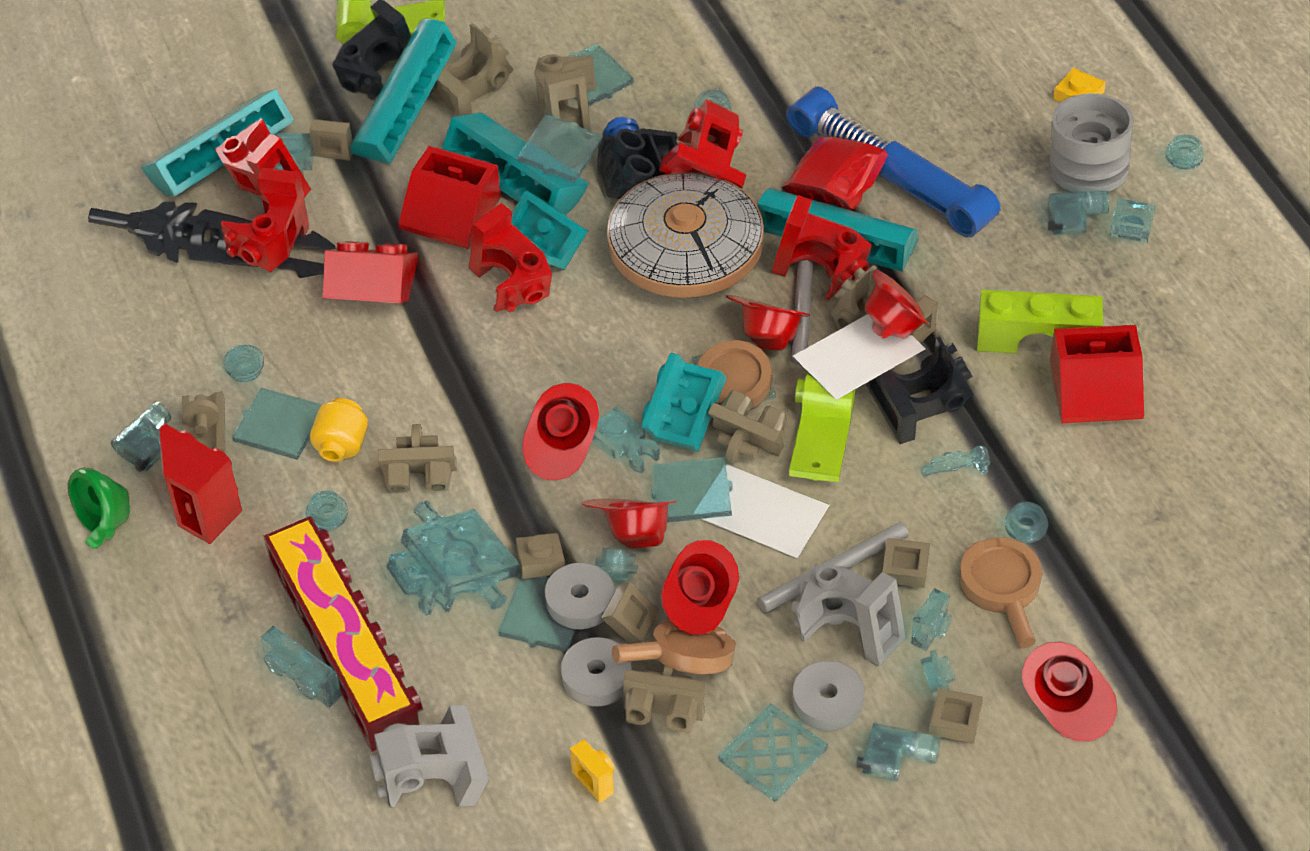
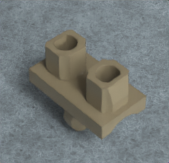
[708,390,787,464]
[182,391,226,454]
[378,424,457,493]
[623,665,705,733]

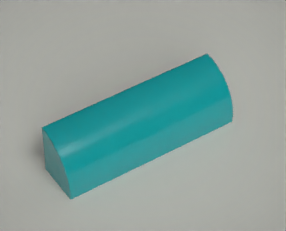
[350,19,457,165]
[141,89,294,197]
[442,112,589,215]
[758,188,919,272]

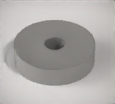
[545,563,615,629]
[561,637,632,706]
[792,661,864,731]

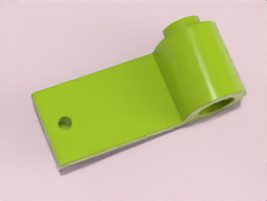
[336,0,446,45]
[789,372,856,483]

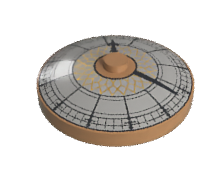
[607,172,764,298]

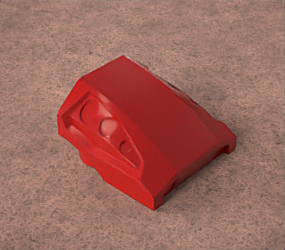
[781,137,888,210]

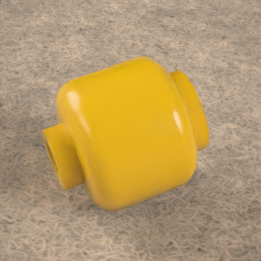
[310,398,368,462]

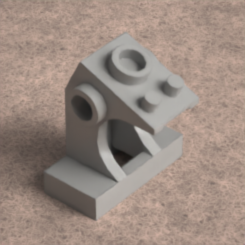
[792,564,906,666]
[369,705,489,808]

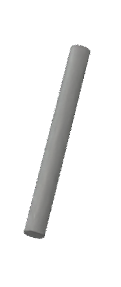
[791,260,813,365]
[757,522,909,613]

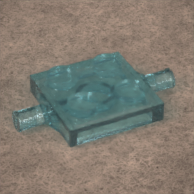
[400,500,520,610]

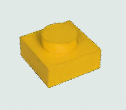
[1053,67,1105,103]
[570,739,615,803]

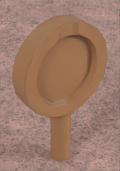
[697,340,773,410]
[959,537,1042,648]
[612,621,736,674]

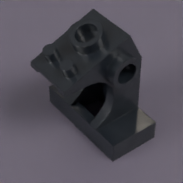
[332,0,412,100]
[866,337,974,444]

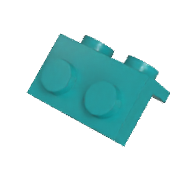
[511,190,589,270]
[642,353,727,452]

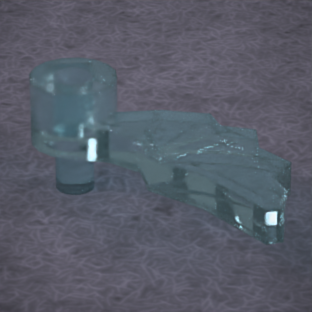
[921,446,991,477]

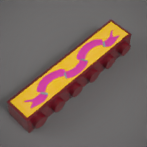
[263,516,423,752]

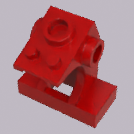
[660,99,747,189]
[215,119,312,198]
[221,167,309,273]
[771,195,872,300]
[469,202,552,312]

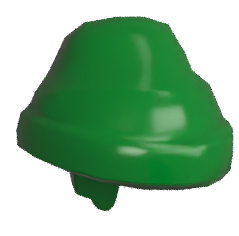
[67,467,130,549]

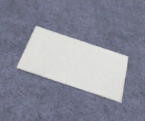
[793,314,926,400]
[693,464,830,558]

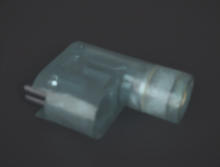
[1047,190,1110,235]
[111,401,172,472]
[856,722,941,781]

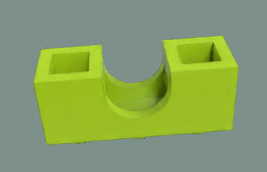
[977,289,1103,354]

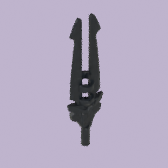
[88,202,336,278]

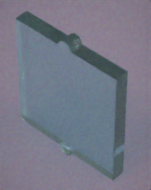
[569,43,634,107]
[518,114,603,183]
[232,387,322,460]
[651,457,733,523]
[498,574,586,652]

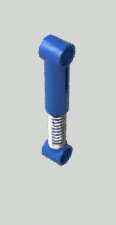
[785,87,1001,237]

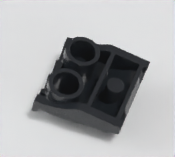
[597,128,678,199]

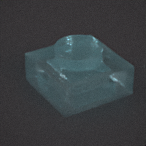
[1109,198,1156,243]
[911,588,952,651]

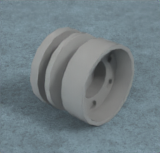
[1049,93,1134,195]

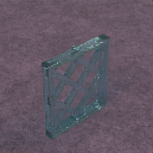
[718,703,828,802]

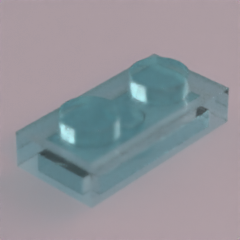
[261,625,341,708]

